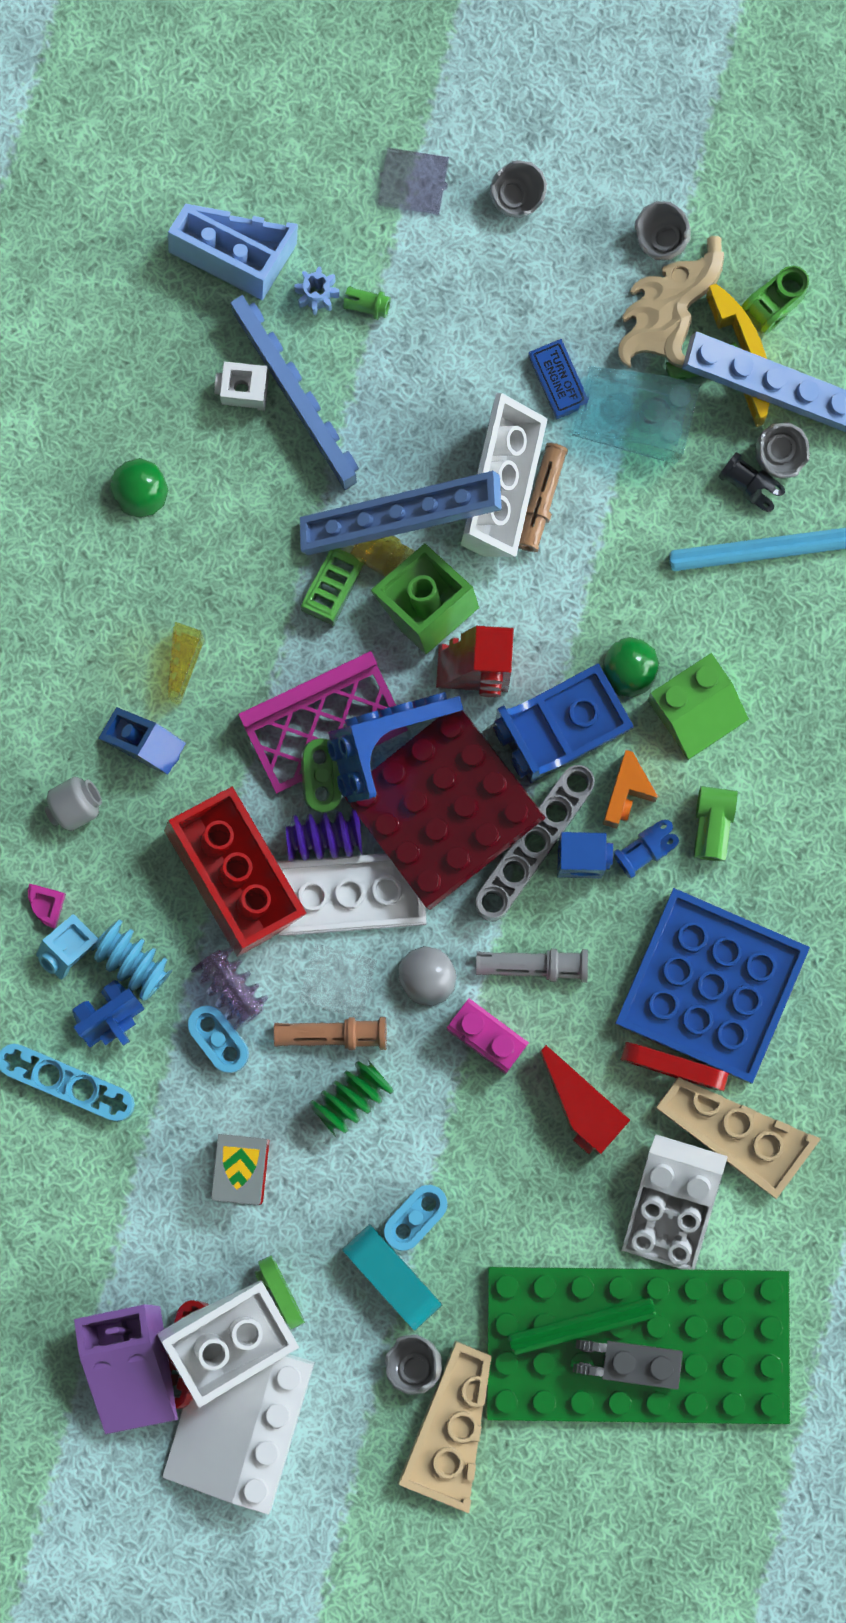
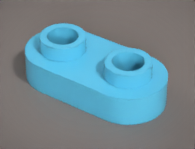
[188,1006,249,1073]
[384,1185,447,1251]

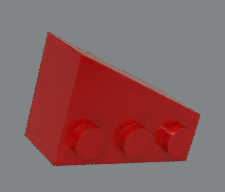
[436,626,514,697]

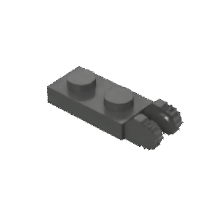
[573,1340,683,1390]

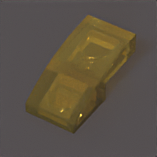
[350,536,415,577]

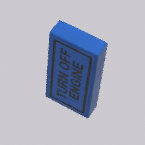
[528,339,590,420]

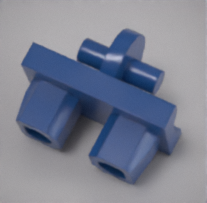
[72,980,145,1047]

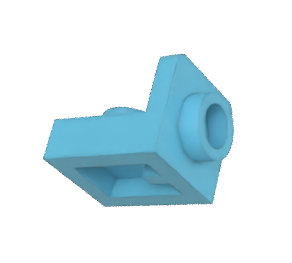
[36,914,98,980]

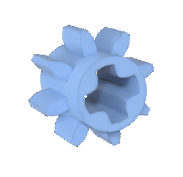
[294,267,340,315]

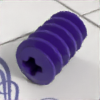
[286,810,363,862]

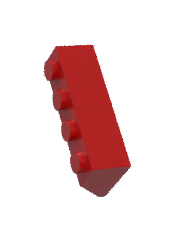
[164,786,307,957]

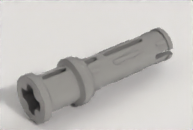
[476,948,588,983]

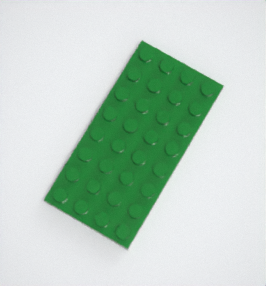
[487,1267,790,1424]

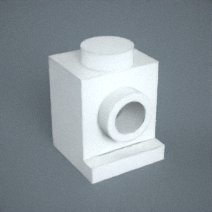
[214,362,269,411]

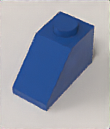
[98,707,186,775]

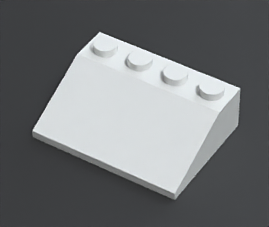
[162,1354,315,1515]

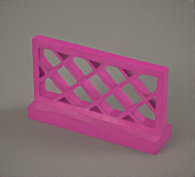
[238,651,408,794]

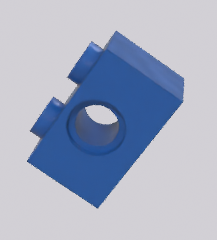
[557,832,613,879]

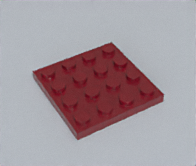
[345,710,546,910]

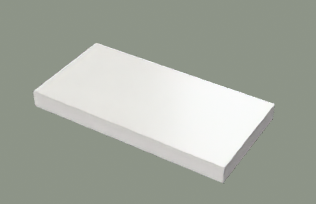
[277,853,427,936]

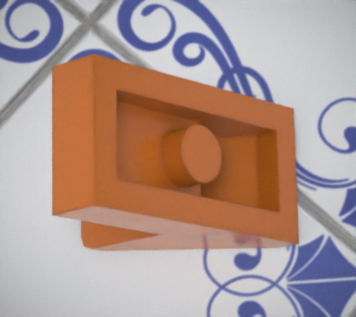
[603,750,658,829]

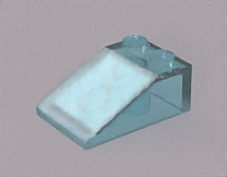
[572,366,700,464]

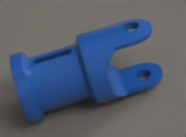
[613,819,679,878]

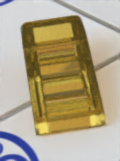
[168,622,205,705]

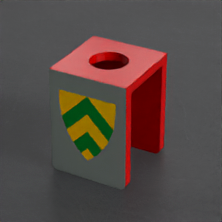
[211,1134,270,1205]

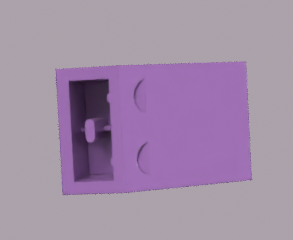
[74,1304,178,1434]

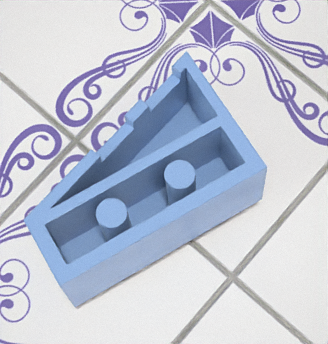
[168,204,298,301]

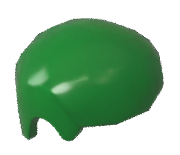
[110,458,168,518]
[602,637,659,697]

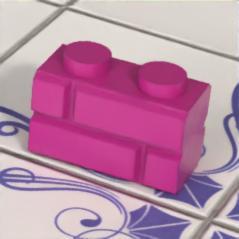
[446,998,529,1074]

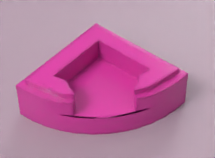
[28,883,66,929]

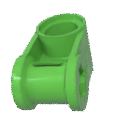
[741,265,809,334]

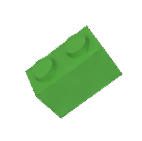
[371,543,479,654]
[647,653,749,760]

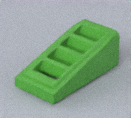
[300,548,365,626]

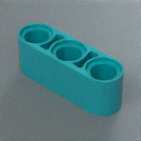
[342,1224,442,1331]

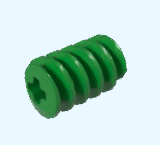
[309,1060,394,1137]

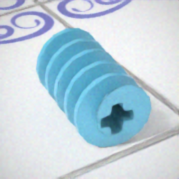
[91,920,173,1000]

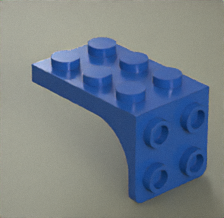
[493,663,634,784]
[327,692,464,803]

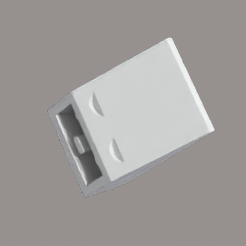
[622,1134,728,1270]

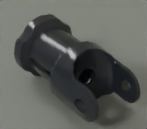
[718,452,785,512]

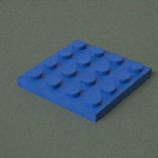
[615,888,810,1084]

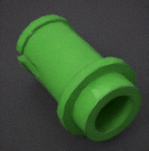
[343,286,391,320]

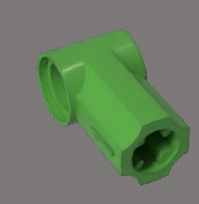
[694,786,738,862]

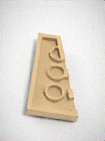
[655,1078,821,1199]
[398,1341,491,1513]

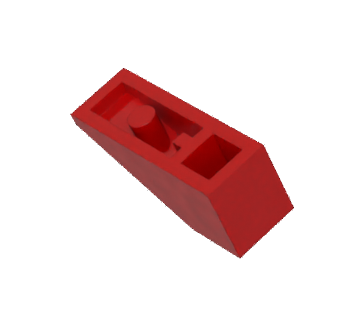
[540,1045,630,1155]

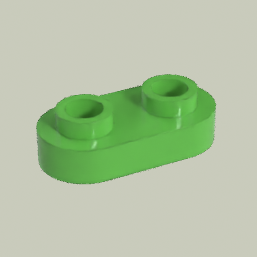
[301,738,342,812]
[255,1255,305,1330]

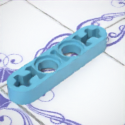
[0,1044,135,1122]

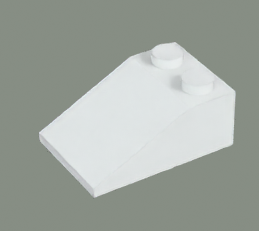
[157,1281,299,1408]

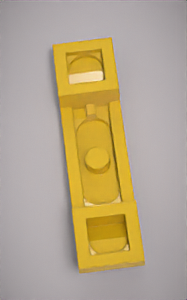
[706,284,769,427]

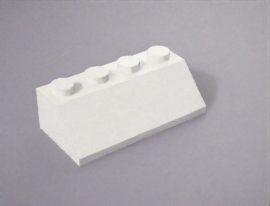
[461,393,547,557]

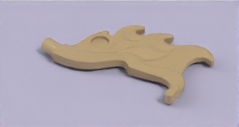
[618,236,725,368]

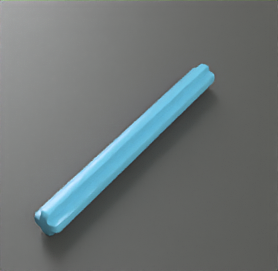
[669,528,846,571]

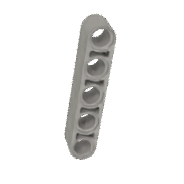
[476,765,594,921]

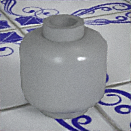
[45,776,102,831]

